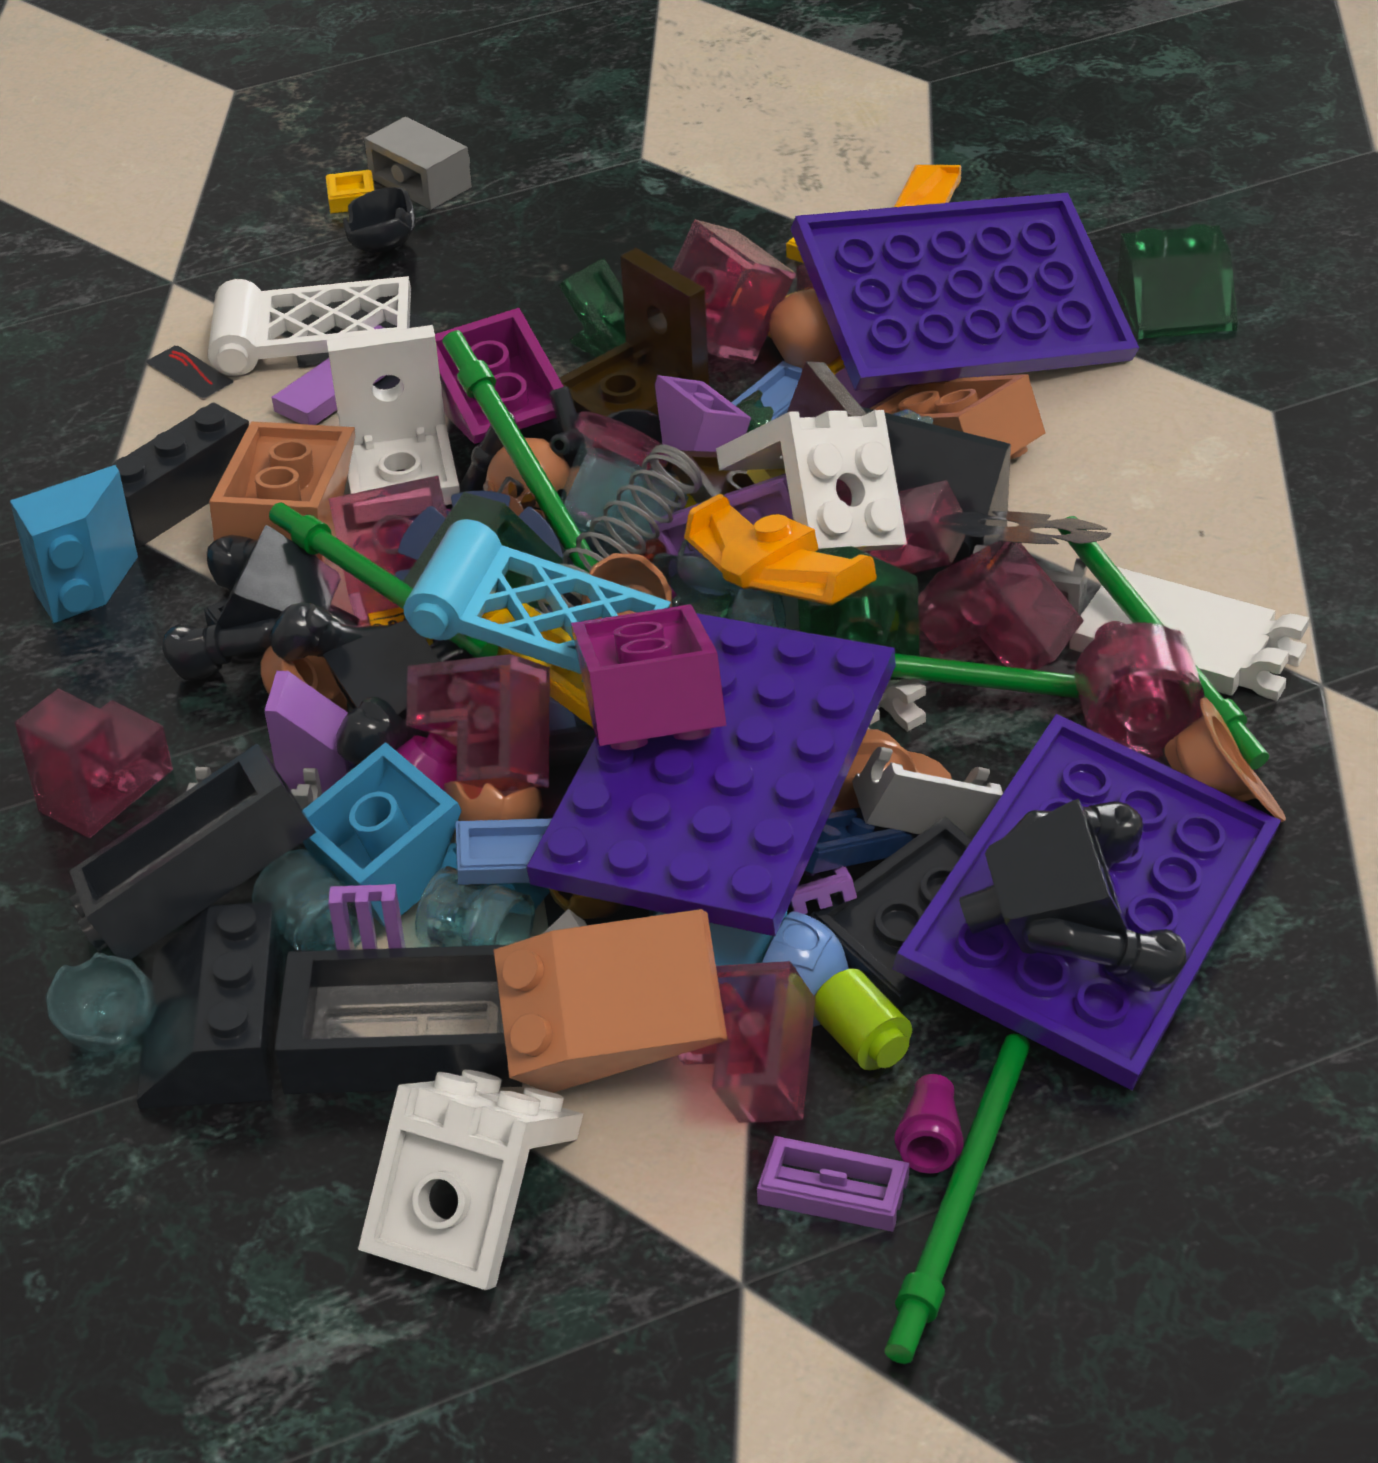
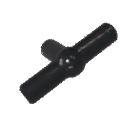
[549,386,598,456]
[459,412,516,493]

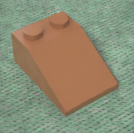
[869,374,1046,459]
[209,421,355,562]
[494,909,727,1093]

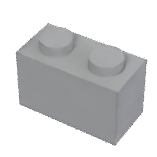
[364,116,472,210]

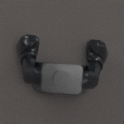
[162,525,360,680]
[269,603,476,765]
[959,798,1186,992]

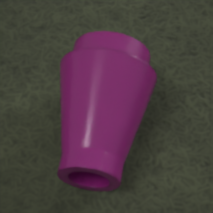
[894,1074,964,1173]

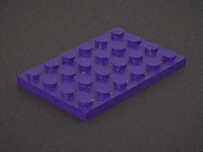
[790,192,1139,391]
[526,613,896,937]
[893,714,1281,1091]

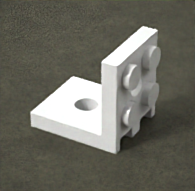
[327,325,460,518]
[716,410,907,553]
[358,1070,583,1290]

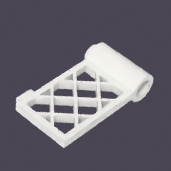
[208,276,411,376]

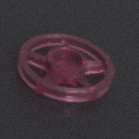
[575,412,671,470]

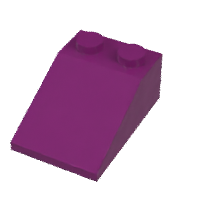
[435,308,564,444]
[571,604,727,750]

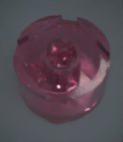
[1074,621,1205,759]

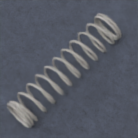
[527,445,702,631]

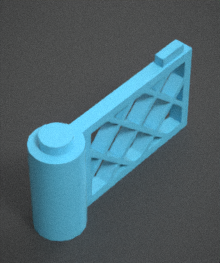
[403,519,671,682]

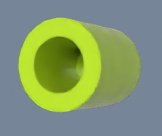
[812,969,912,1070]

